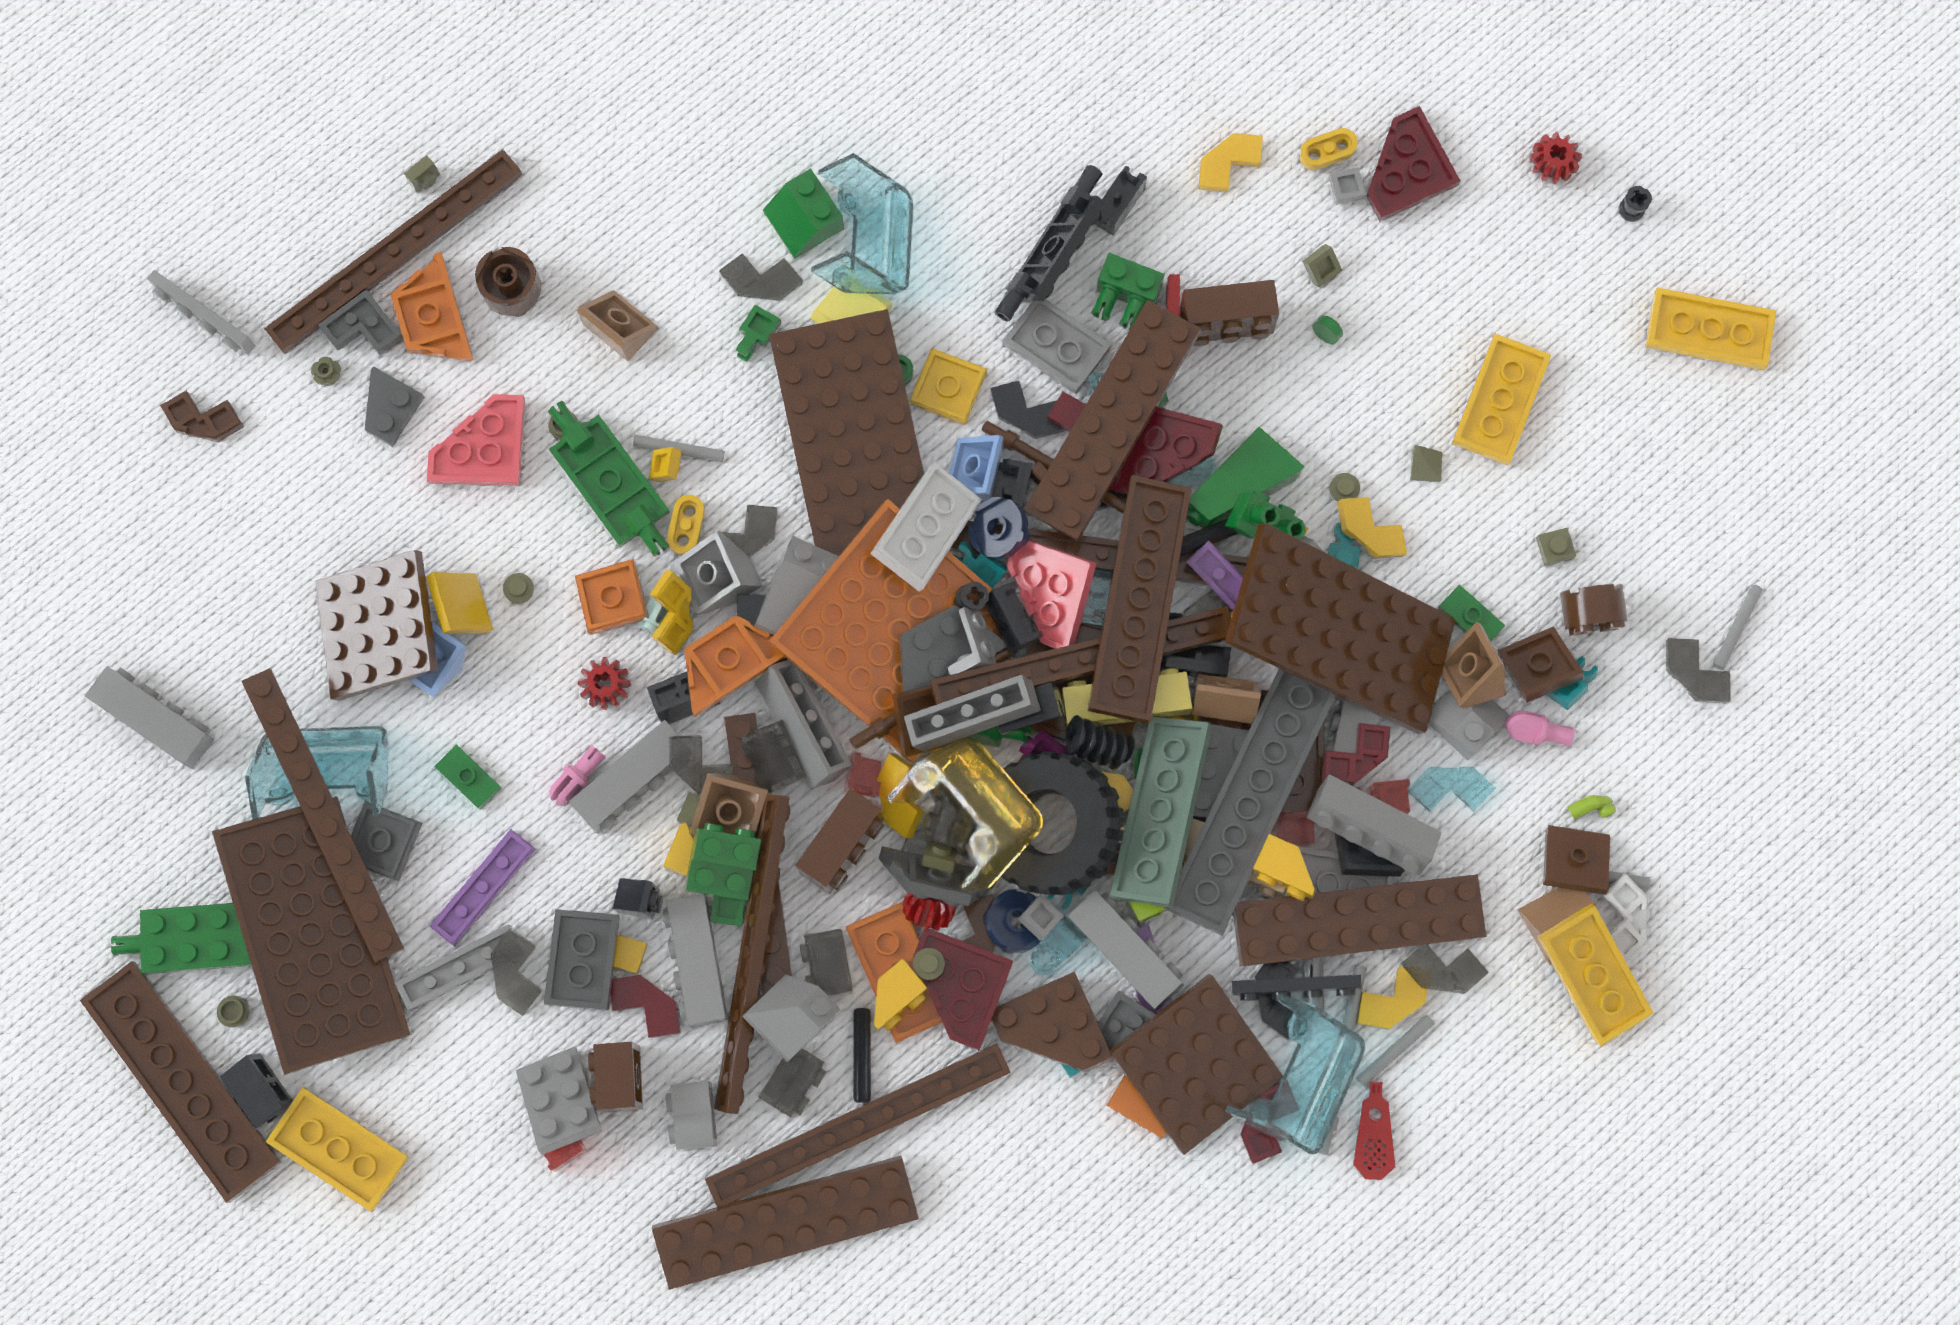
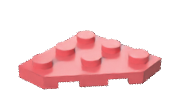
[427,394,525,486]
[1007,539,1097,649]

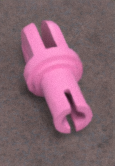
[1506,711,1575,747]
[549,744,607,806]

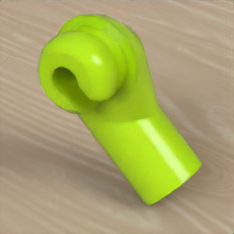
[1567,795,1616,820]

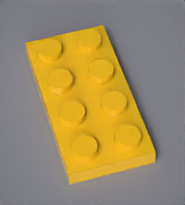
[1645,287,1777,371]
[1451,333,1551,466]
[1537,904,1654,1046]
[266,1087,410,1212]

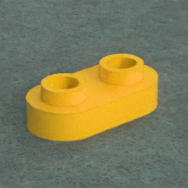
[1299,128,1358,170]
[667,495,705,556]

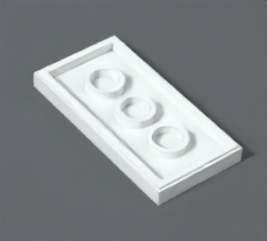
[870,462,982,592]

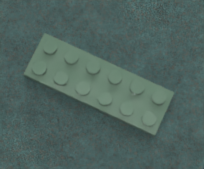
[1110,717,1212,908]

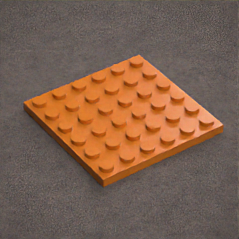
[768,499,1002,762]

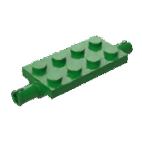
[548,401,670,557]
[111,903,251,974]

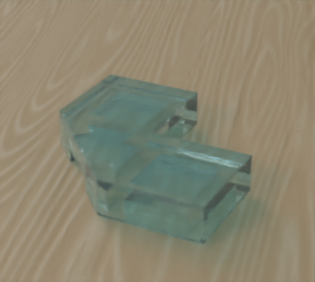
[1407,767,1496,812]

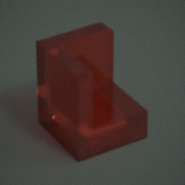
[844,752,881,798]
[1368,779,1410,814]
[1277,811,1315,846]
[544,1140,588,1172]

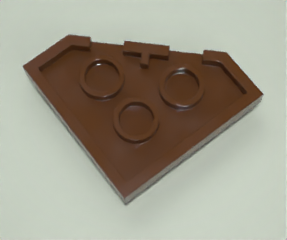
[992,972,1114,1073]

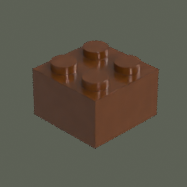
[588,1041,643,1113]

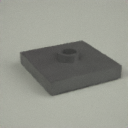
[351,801,423,881]

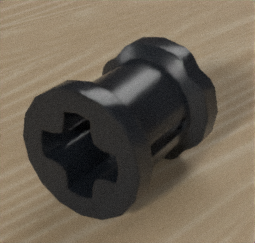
[1618,186,1652,222]
[955,582,989,611]

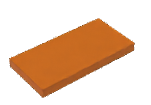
[846,901,942,1043]

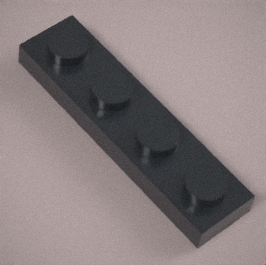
[1232,974,1362,1001]

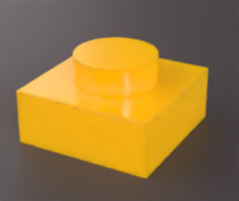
[649,447,681,482]

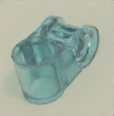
[1029,916,1087,976]

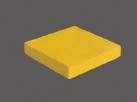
[909,348,987,425]
[426,572,494,634]

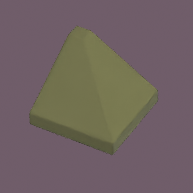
[1410,445,1442,482]

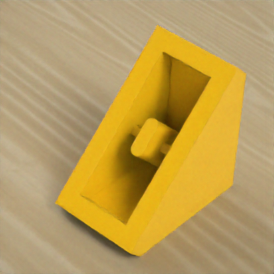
[663,822,694,878]

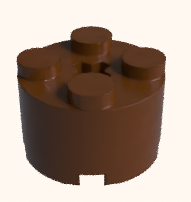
[475,247,541,317]
[1560,584,1628,636]

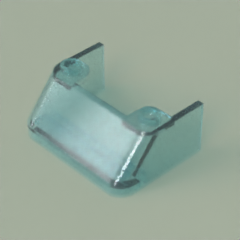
[811,153,913,294]
[245,726,389,820]
[1225,994,1365,1154]

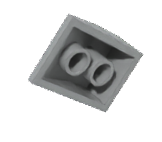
[754,536,839,635]

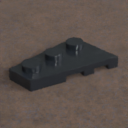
[1334,787,1405,877]

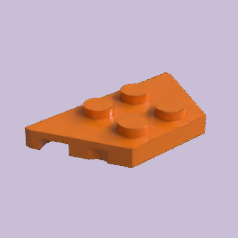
[390,252,474,361]
[684,615,786,717]

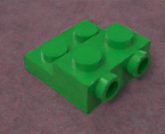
[684,823,761,901]

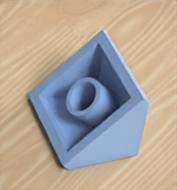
[949,435,1004,504]
[409,622,467,697]

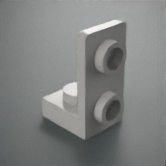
[947,607,996,675]

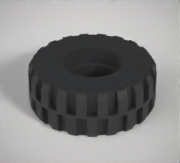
[978,751,1124,895]

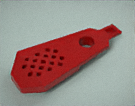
[1353,1082,1395,1180]

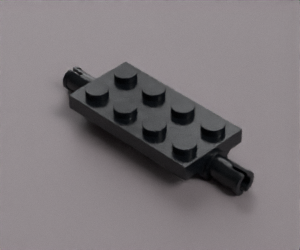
[994,165,1105,322]

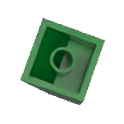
[763,168,845,259]

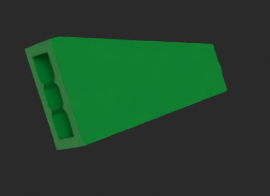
[1187,427,1305,528]

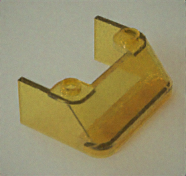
[886,738,1043,890]

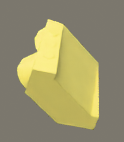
[810,274,893,324]

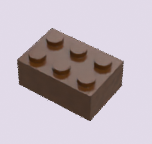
[1180,280,1279,346]
[795,788,885,895]

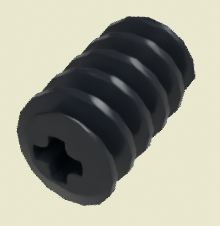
[1066,715,1135,771]

